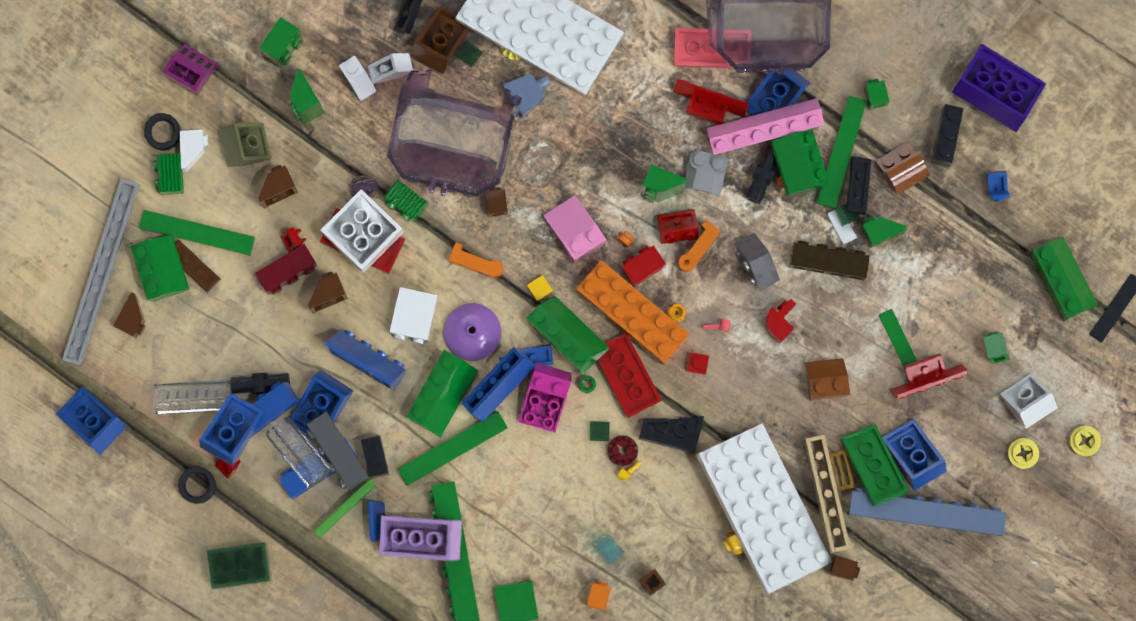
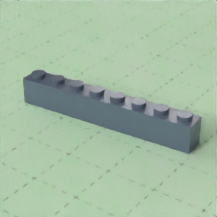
[848,488,1006,536]

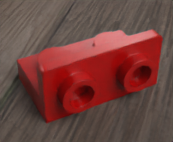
[657,209,699,244]

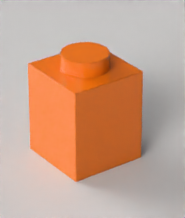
[586,580,611,611]

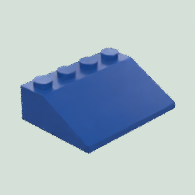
[325,330,406,391]

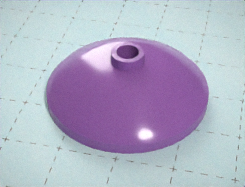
[444,304,501,361]

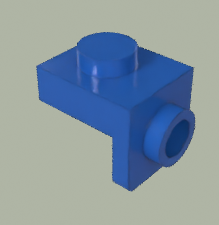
[987,171,1010,201]

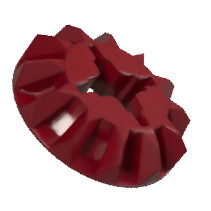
[607,435,638,466]

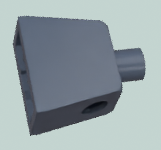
[503,73,551,119]

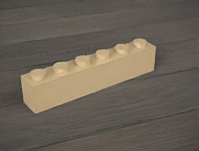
[804,435,851,554]

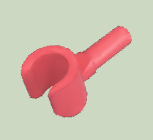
[703,319,731,331]

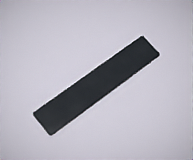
[1089,274,1136,343]

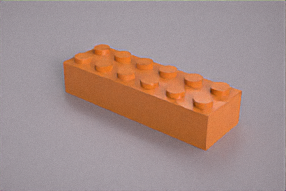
[576,260,689,365]

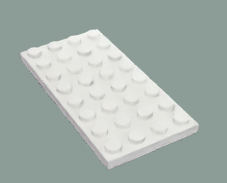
[455,0,624,96]
[696,423,832,595]

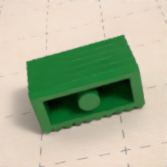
[154,153,184,195]
[384,179,428,223]

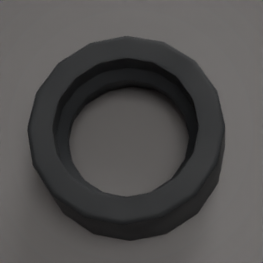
[144,113,181,151]
[178,467,216,504]

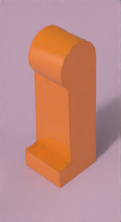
[678,220,721,272]
[449,242,504,279]

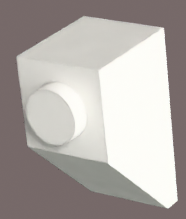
[368,53,413,84]
[339,56,377,101]
[180,130,209,172]

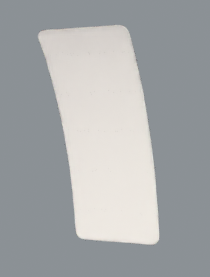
[828,207,857,244]

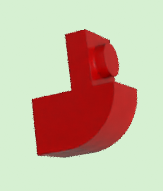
[766,299,796,344]

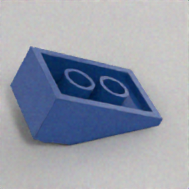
[747,60,811,116]
[288,370,354,441]
[56,386,127,455]
[199,393,264,466]
[882,419,947,491]

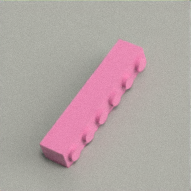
[706,98,825,155]

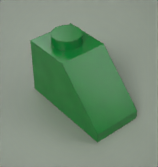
[861,216,907,248]

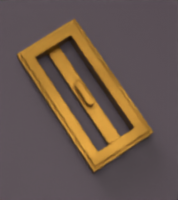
[829,450,855,491]

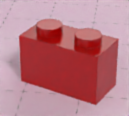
[621,245,666,287]

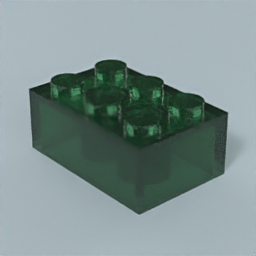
[207,542,272,590]

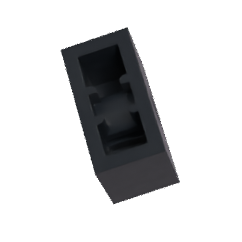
[361,435,390,479]

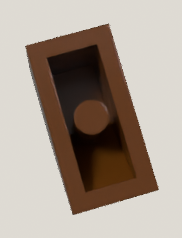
[113,292,146,338]

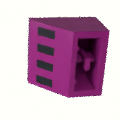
[163,44,218,96]

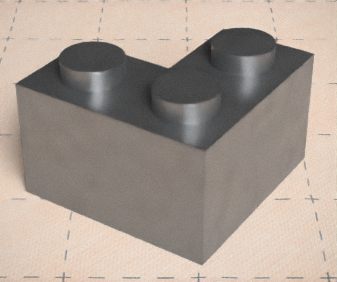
[735,233,780,291]

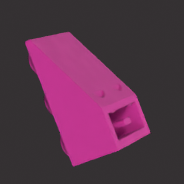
[518,362,572,433]

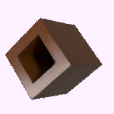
[486,187,508,217]
[829,556,860,581]
[638,569,666,596]

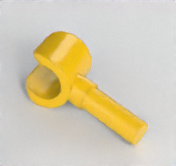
[617,460,642,481]

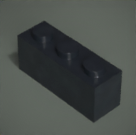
[931,104,964,167]

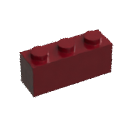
[255,244,318,295]

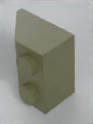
[220,123,272,167]

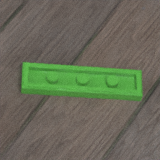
[314,478,376,538]

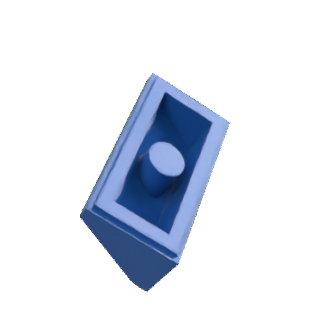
[368,501,385,541]

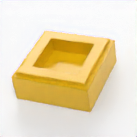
[527,275,553,302]

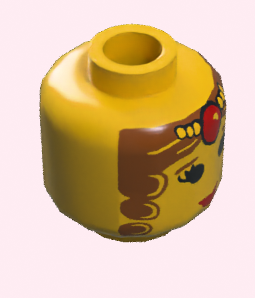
[723,530,744,555]

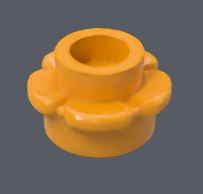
[667,303,686,322]

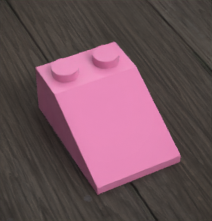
[543,195,606,263]

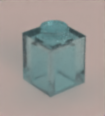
[594,534,624,565]

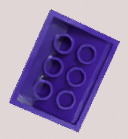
[952,44,1047,132]

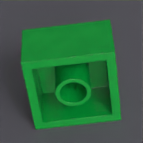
[259,17,303,69]

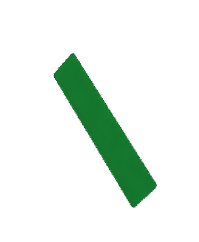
[879,309,917,367]

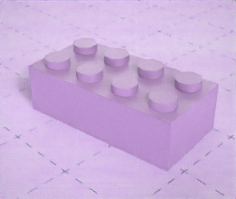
[379,515,462,561]

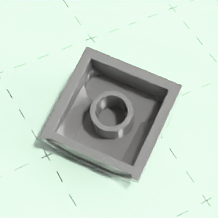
[685,150,728,197]

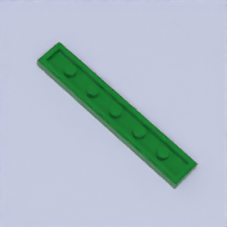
[816,95,867,209]
[139,210,255,256]
[398,411,508,486]

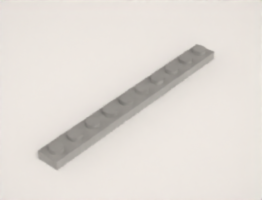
[62,179,140,366]

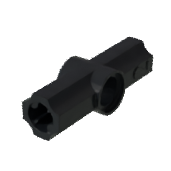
[745,145,777,204]
[231,373,290,394]

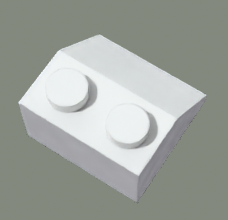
[1000,373,1058,429]

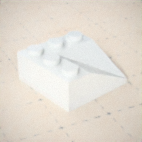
[321,189,403,273]

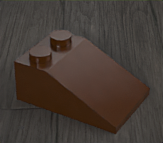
[410,6,470,74]

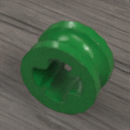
[578,376,596,394]

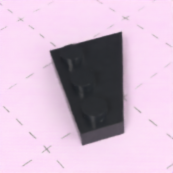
[638,416,704,454]

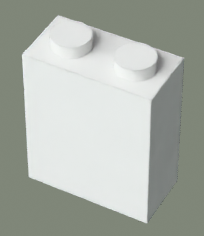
[390,287,438,344]

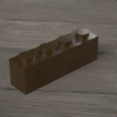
[789,241,870,281]

